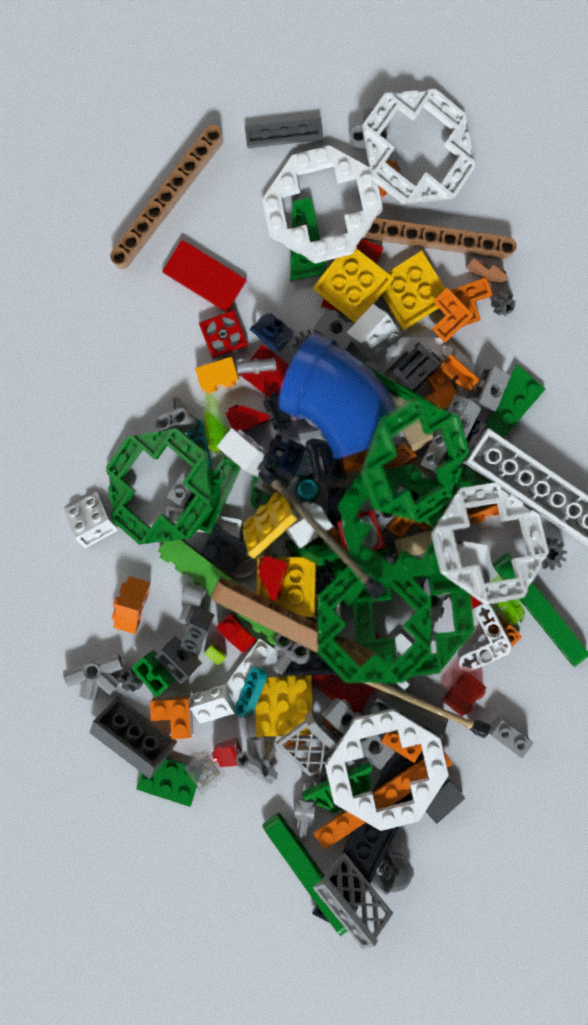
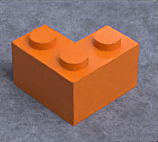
[111,576,151,634]
[150,695,193,739]

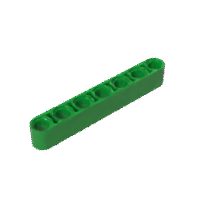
[492,552,588,667]
[262,813,348,936]

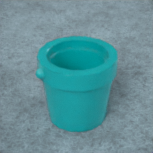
[295,477,320,502]

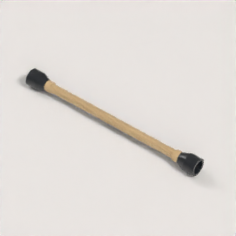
[333,670,490,738]

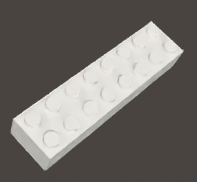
[462,429,588,547]

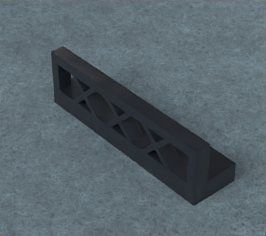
[277,655,334,677]

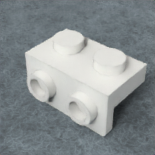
[190,685,235,724]

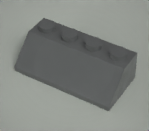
[360,683,448,739]
[90,696,177,779]

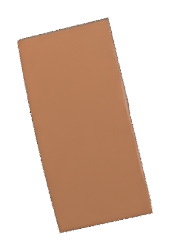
[466,258,508,284]

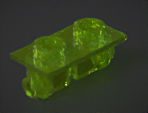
[497,599,525,625]

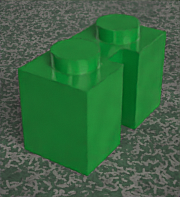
[131,650,177,698]

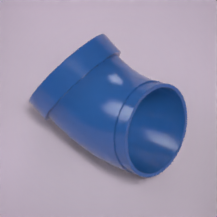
[279,332,397,458]

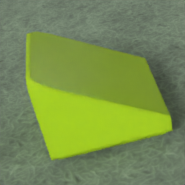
[204,643,227,665]

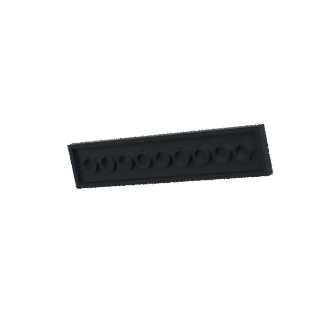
[312,751,424,922]

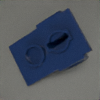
[249,313,294,352]

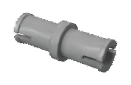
[236,357,276,374]

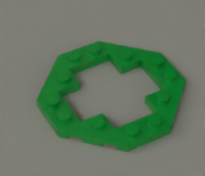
[361,398,469,523]
[106,428,214,545]
[338,465,456,583]
[353,557,475,677]
[317,568,431,683]

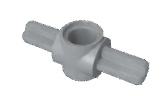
[294,780,316,838]

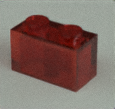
[442,671,487,717]

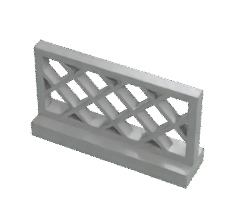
[276,711,360,784]
[313,853,393,949]

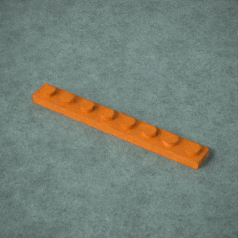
[313,750,453,850]

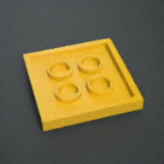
[312,248,394,323]
[381,251,446,331]
[242,492,297,558]
[257,557,316,617]
[255,676,314,737]

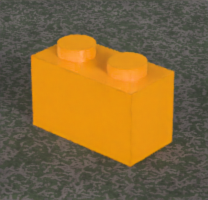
[195,357,239,394]

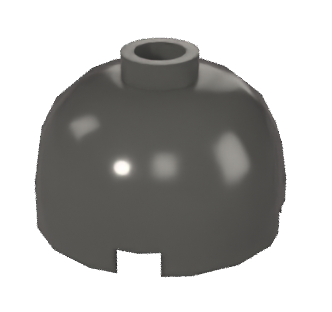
[379,852,414,893]

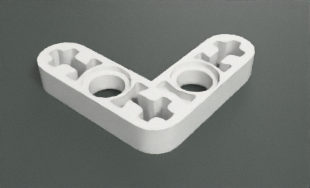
[459,603,512,672]

